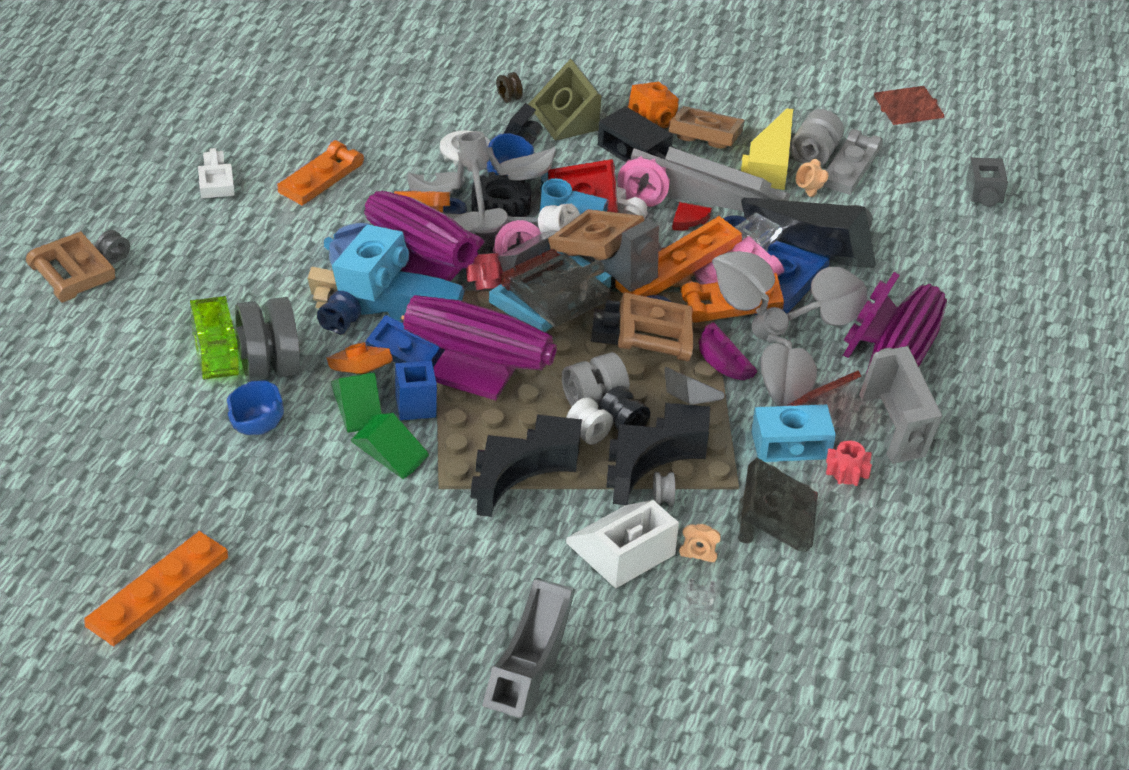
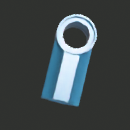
[540,178,609,215]

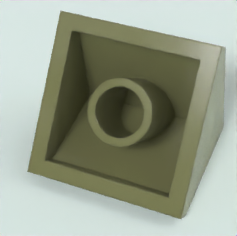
[528,58,602,141]

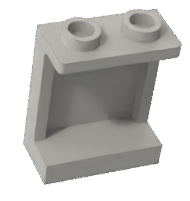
[859,346,942,464]

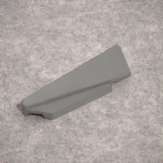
[630,147,791,211]

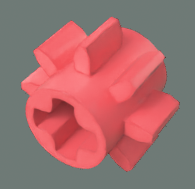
[466,253,505,290]
[826,441,872,486]

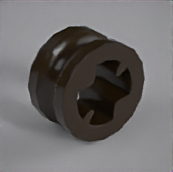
[496,72,523,103]

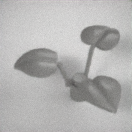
[408,131,556,234]
[712,251,867,406]

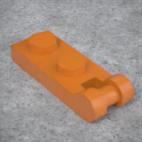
[277,140,364,206]
[681,273,784,323]

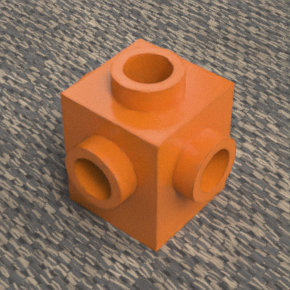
[628,81,679,128]

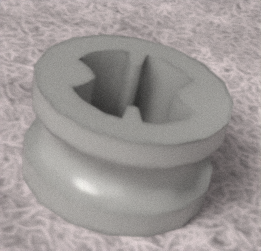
[653,472,675,506]

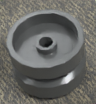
[235,297,300,382]

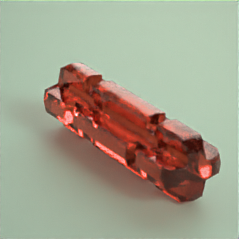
[500,249,562,291]

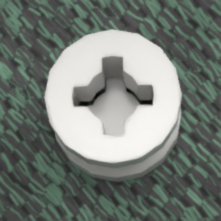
[538,204,580,233]
[566,397,613,445]

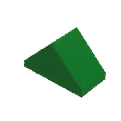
[331,373,382,433]
[351,413,429,479]

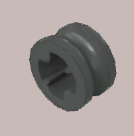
[95,230,130,265]

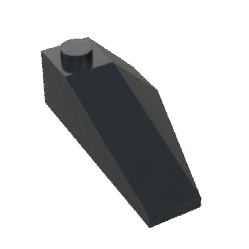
[741,197,876,268]

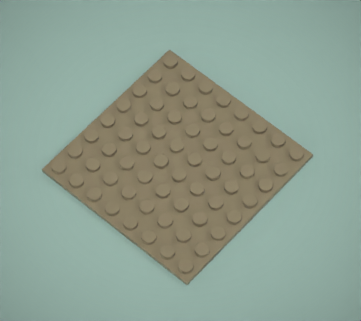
[437,290,739,489]

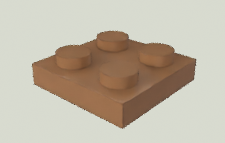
[669,106,745,148]
[548,209,644,260]

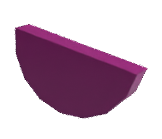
[698,322,757,380]

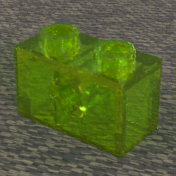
[190,296,239,380]

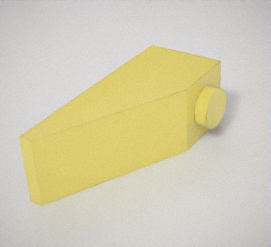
[741,108,793,190]

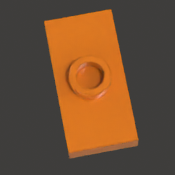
[326,342,393,374]

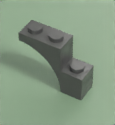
[579,218,659,292]
[482,578,576,718]

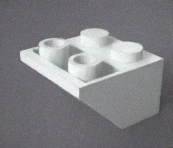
[566,500,679,588]

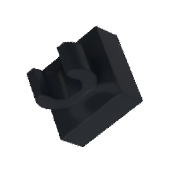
[503,103,543,145]
[591,300,620,345]

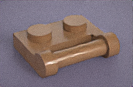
[26,231,115,303]
[618,292,693,362]

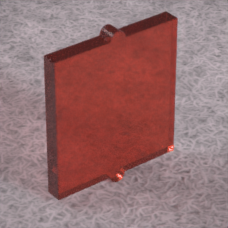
[874,86,944,125]
[787,370,862,406]

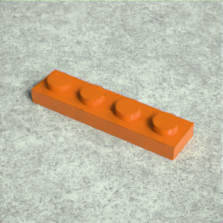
[615,216,742,297]
[84,531,228,647]

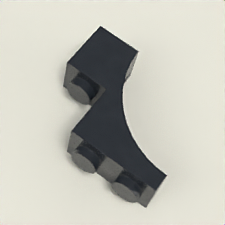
[606,403,710,505]
[470,414,582,517]

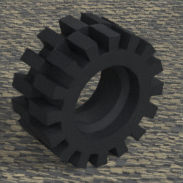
[471,172,532,217]

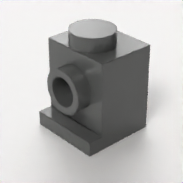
[966,157,1008,207]

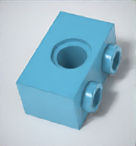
[332,224,409,301]
[751,404,836,462]

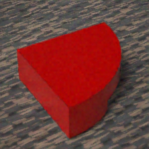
[672,202,712,231]

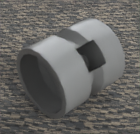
[790,109,844,167]
[562,352,630,406]

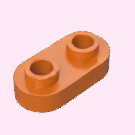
[394,191,450,212]

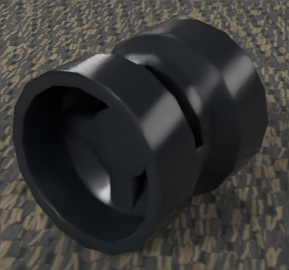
[599,386,651,430]

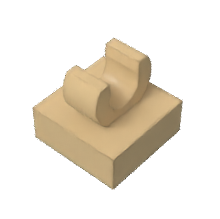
[307,267,338,308]

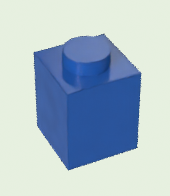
[395,360,437,421]

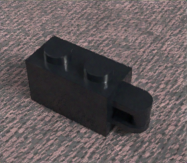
[597,106,677,162]

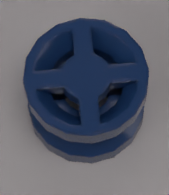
[317,291,361,335]

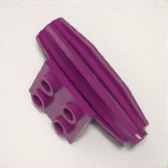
[364,190,484,282]
[842,272,947,374]
[403,295,557,401]

